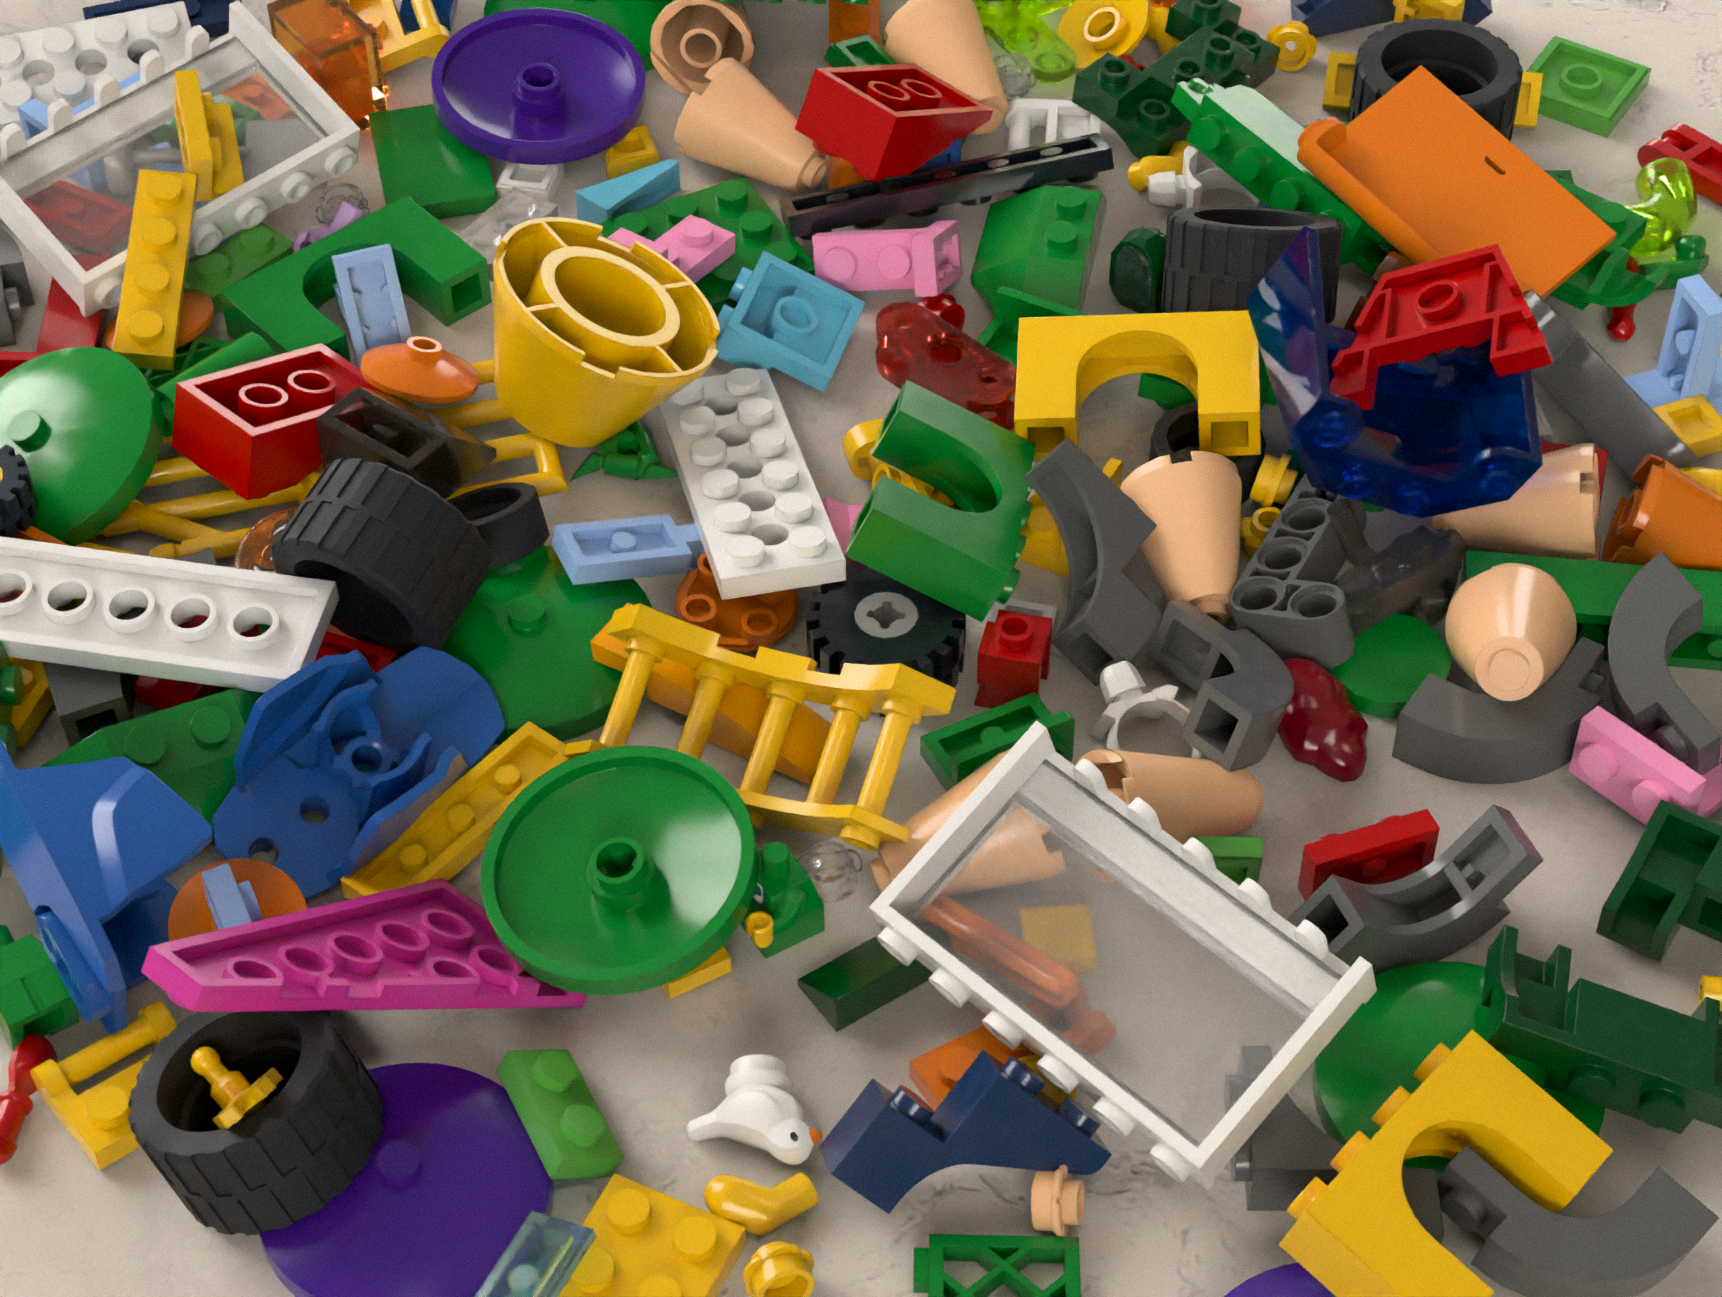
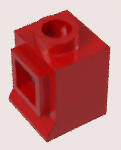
[974,609,1053,709]

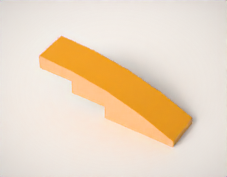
[590,602,831,786]

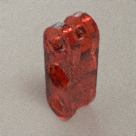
[875,302,1016,431]

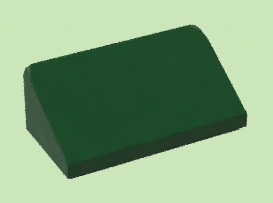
[797,920,952,1032]

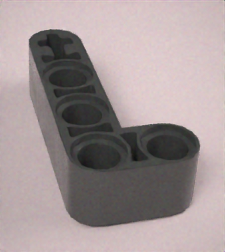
[1524,289,1699,487]
[1229,460,1367,668]

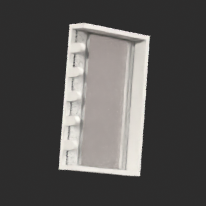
[0,0,360,318]
[869,720,1377,1191]

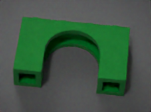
[219,195,492,362]
[845,380,1036,622]

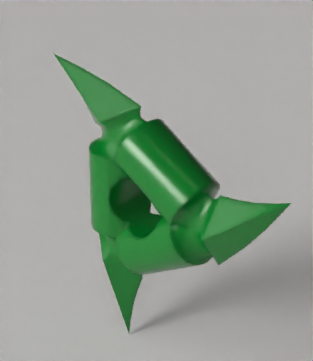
[569,419,679,482]

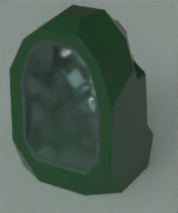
[1109,226,1166,314]

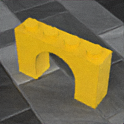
[1014,310,1261,461]
[1279,1029,1613,1297]

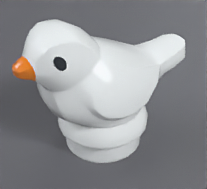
[687,1054,822,1165]

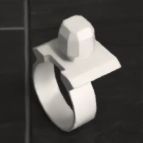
[1147,146,1261,209]
[1088,661,1201,759]

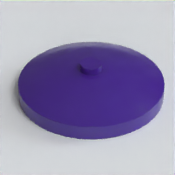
[431,8,645,165]
[259,1063,554,1297]

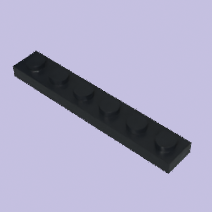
[779,133,1114,240]

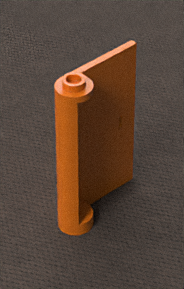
[1297,65,1617,299]

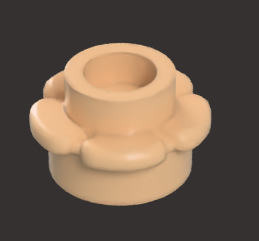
[1031,1165,1086,1237]

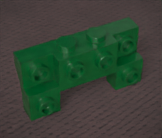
[1071,0,1280,159]
[1596,799,1722,962]
[1481,924,1722,1134]

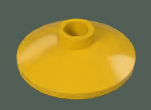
[1056,0,1151,71]

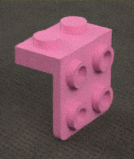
[1568,705,1722,825]

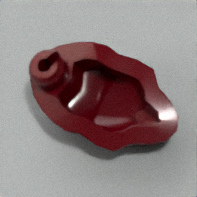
[1277,657,1368,782]

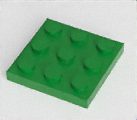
[598,176,815,318]

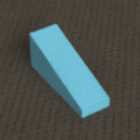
[575,158,681,224]

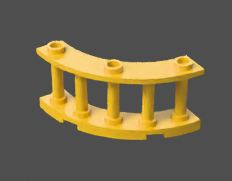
[563,603,957,851]

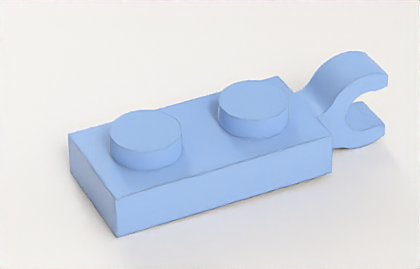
[551,514,705,585]

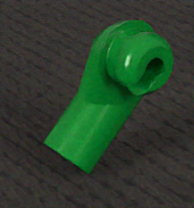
[1638,235,1709,291]

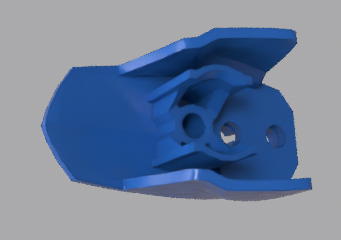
[212,645,505,902]
[0,738,213,1034]

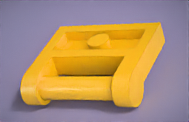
[338,0,451,80]
[30,999,177,1171]

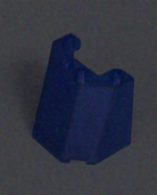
[1247,226,1543,519]

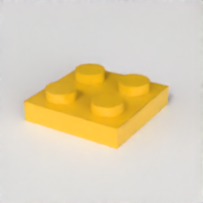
[541,1173,747,1297]

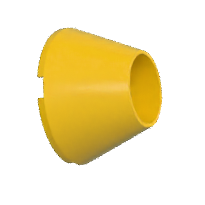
[493,217,720,448]

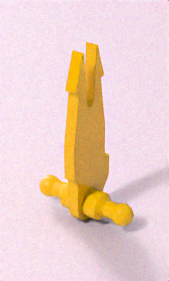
[190,1046,283,1129]

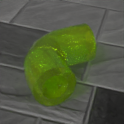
[1622,158,1698,259]

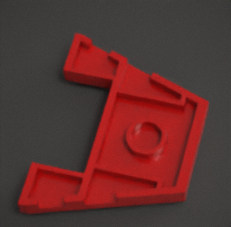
[1312,244,1554,421]

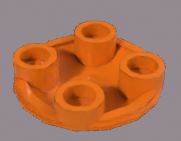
[675,552,799,652]

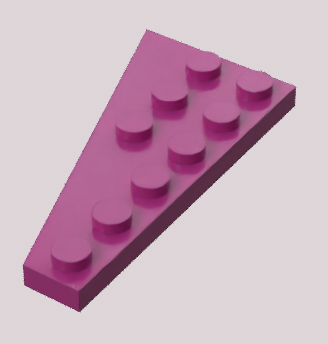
[141,878,587,1012]

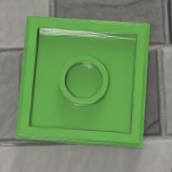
[1526,36,1651,138]

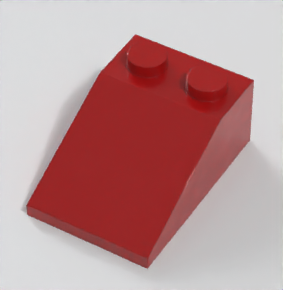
[795,64,993,182]
[172,343,397,501]

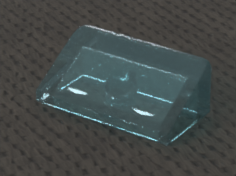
[475,1211,597,1297]

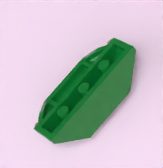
[970,185,1107,314]
[39,689,264,846]

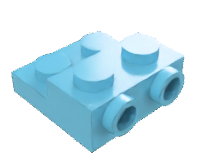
[716,251,866,393]

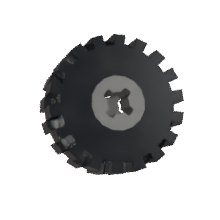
[806,564,966,717]

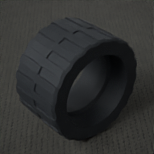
[1347,17,1523,142]
[1161,206,1343,330]
[271,458,492,657]
[128,1010,384,1236]

